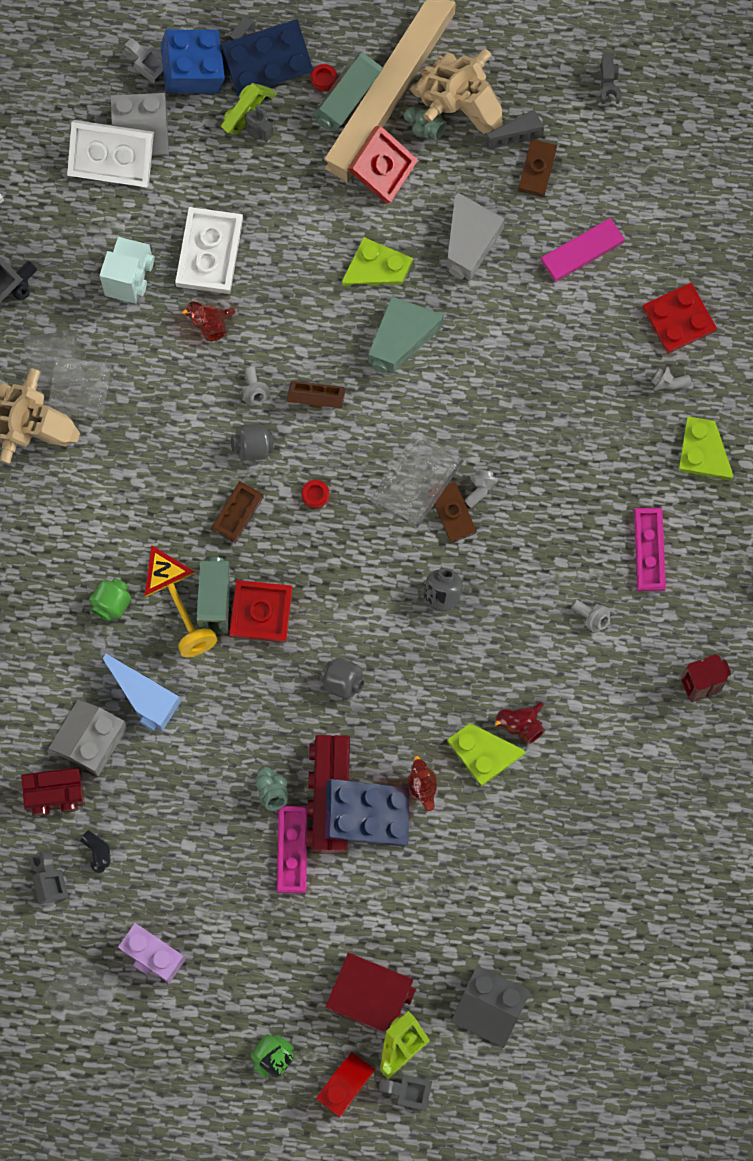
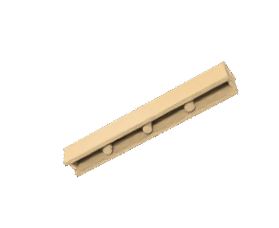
[324,0,456,183]

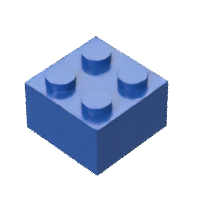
[160,29,225,93]

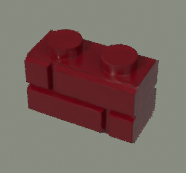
[681,654,731,702]
[21,767,85,816]

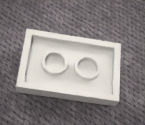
[67,120,154,187]
[175,207,243,294]

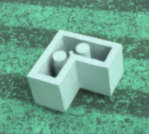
[100,237,155,304]

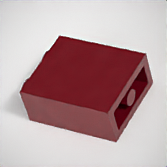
[325,952,417,1035]

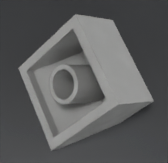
[111,93,169,157]
[48,700,127,777]

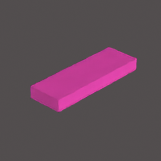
[541,218,625,282]
[634,508,666,592]
[277,806,308,894]

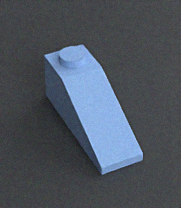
[103,654,181,731]

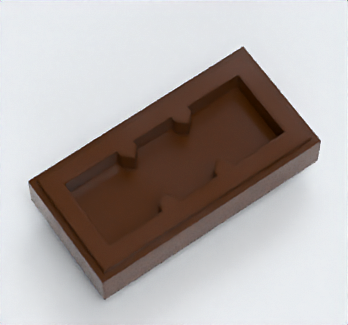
[518,139,557,197]
[287,381,346,408]
[211,481,264,544]
[429,481,477,544]

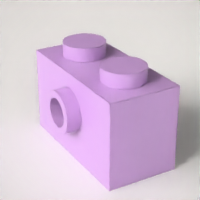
[118,923,186,984]

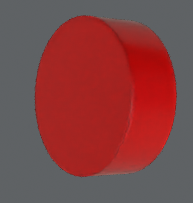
[311,64,337,92]
[301,480,330,509]

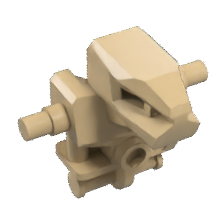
[410,49,502,134]
[0,368,80,464]

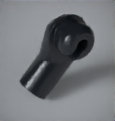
[12,261,37,300]
[80,830,111,873]

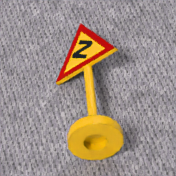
[144,545,217,657]

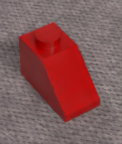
[316,1052,375,1118]

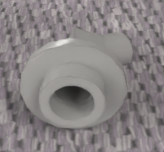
[651,366,691,391]
[242,367,270,406]
[464,470,498,508]
[571,599,610,633]

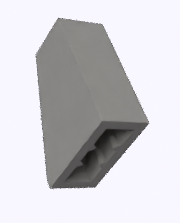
[447,193,505,281]

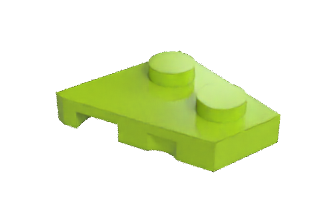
[220,83,277,135]
[342,237,413,287]
[678,416,733,481]
[447,723,526,787]
[380,1011,430,1079]

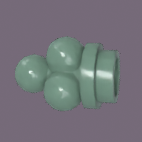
[403,107,447,140]
[256,767,288,811]

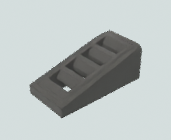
[486,110,544,149]

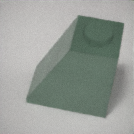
[312,52,383,131]
[368,296,444,373]
[197,557,230,634]

